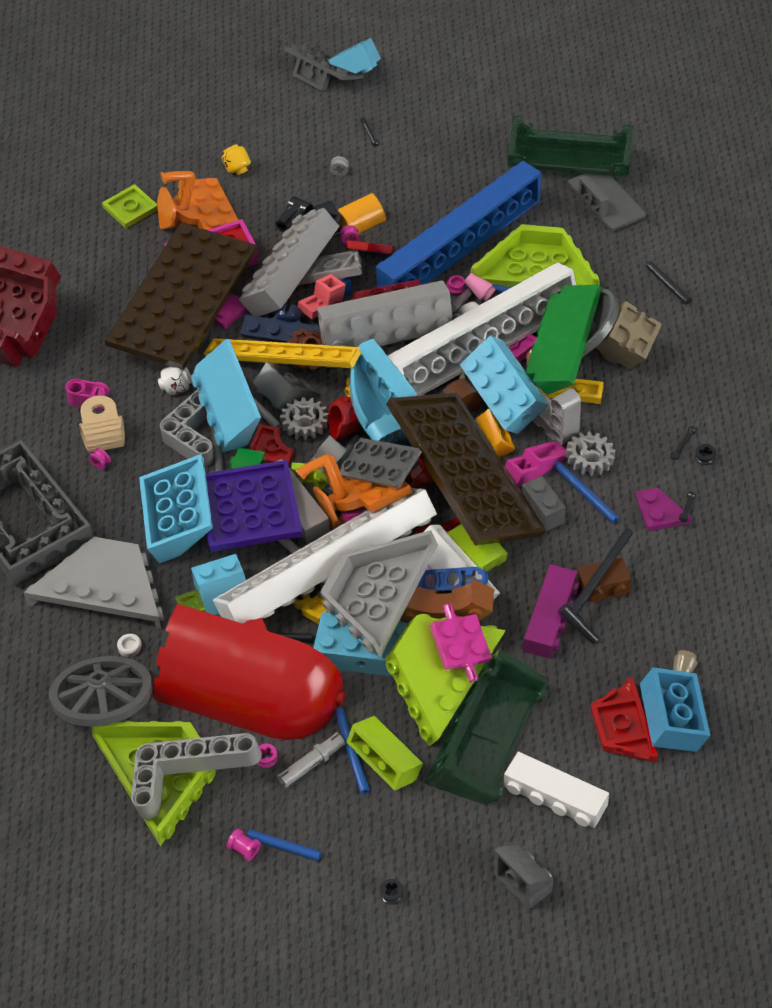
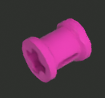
[227,829,261,861]

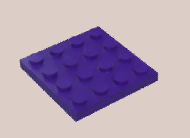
[205,460,303,552]

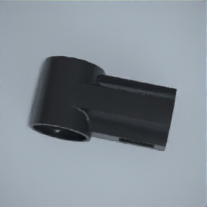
[275,196,313,232]

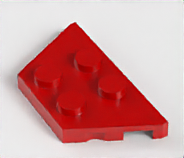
[591,677,658,762]

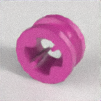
[340,225,359,245]
[89,448,111,470]
[257,744,277,768]

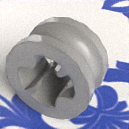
[330,156,349,176]

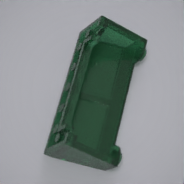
[507,116,634,177]
[424,649,549,805]

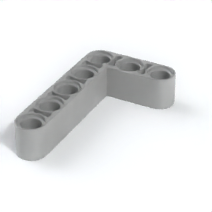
[532,388,581,445]
[160,389,214,467]
[131,733,262,820]

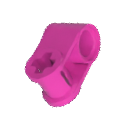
[66,379,110,411]

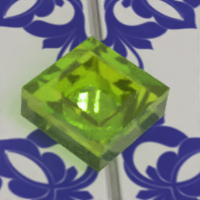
[175,589,205,612]

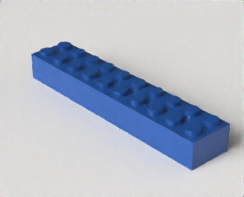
[376,161,541,288]

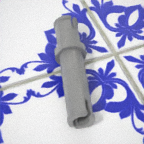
[277,732,346,788]

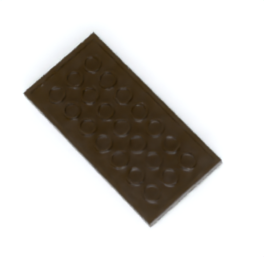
[105,222,257,370]
[386,393,547,546]

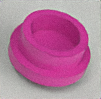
[446,275,467,295]

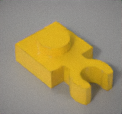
[293,593,328,625]

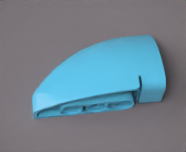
[350,339,418,447]

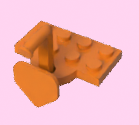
[157,171,238,230]
[295,454,412,530]

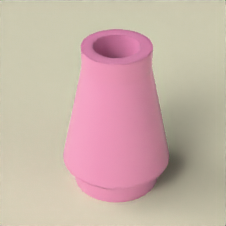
[464,273,496,302]

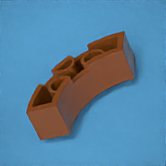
[400,579,494,623]

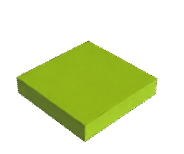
[102,184,158,228]

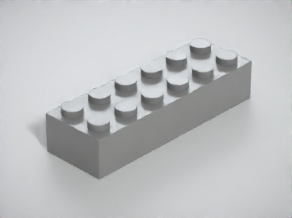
[238,208,339,317]
[317,280,453,347]

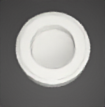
[117,634,142,657]

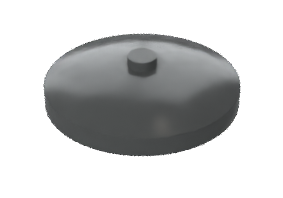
[582,289,620,357]

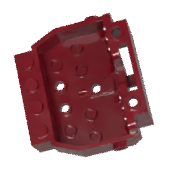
[0,246,61,368]

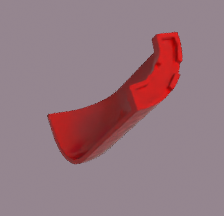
[154,603,346,740]

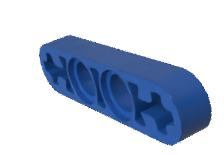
[417,567,489,592]

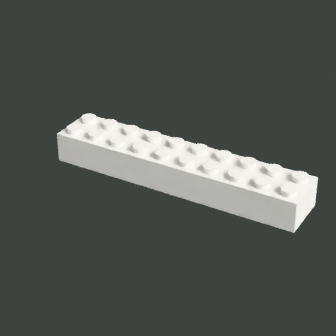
[388,262,576,396]
[213,488,437,623]

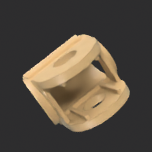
[79,396,125,453]

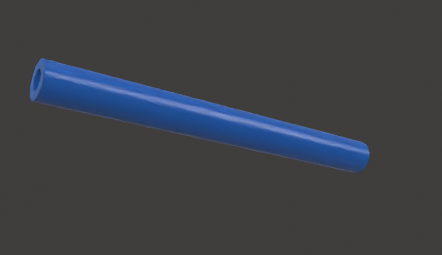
[553,461,619,524]
[334,708,370,794]

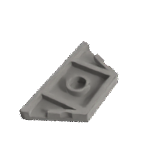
[298,250,362,285]

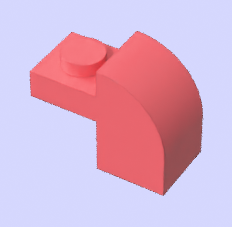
[298,274,346,319]

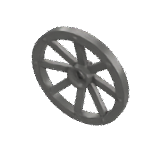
[49,656,153,726]

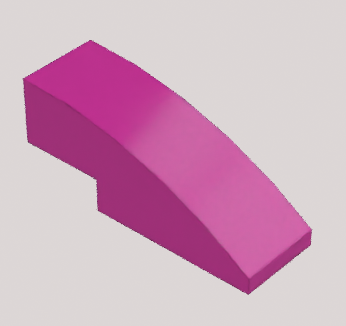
[505,441,567,487]

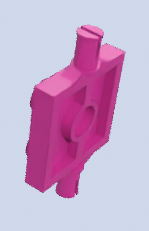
[430,603,492,683]

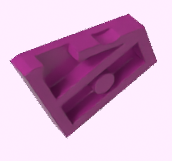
[635,488,691,531]

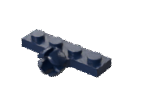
[240,303,320,343]

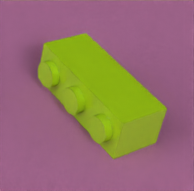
[346,716,423,791]

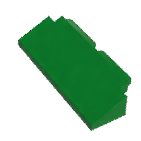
[525,284,602,395]

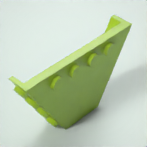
[470,224,600,287]
[384,614,506,746]
[91,721,216,846]

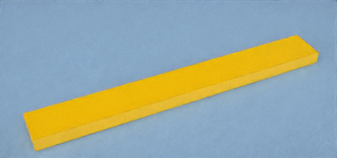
[204,339,361,368]

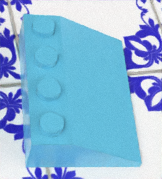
[191,339,261,452]
[139,454,213,564]

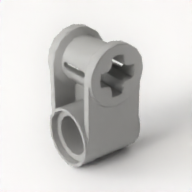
[310,435,347,474]

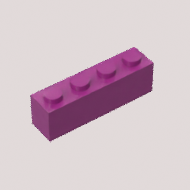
[523,564,580,659]

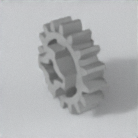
[280,397,329,440]
[565,431,615,476]

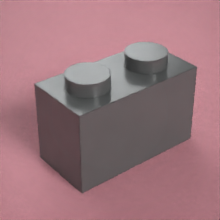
[522,476,566,531]

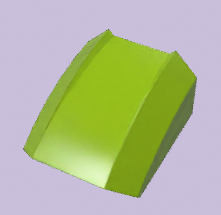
[448,524,508,572]

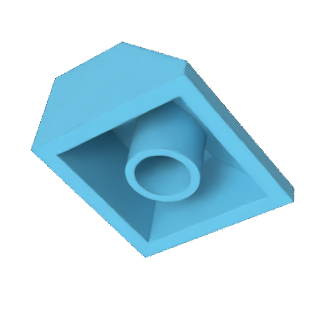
[328,38,381,74]
[191,554,246,616]

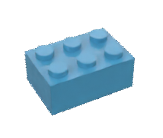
[640,667,710,752]

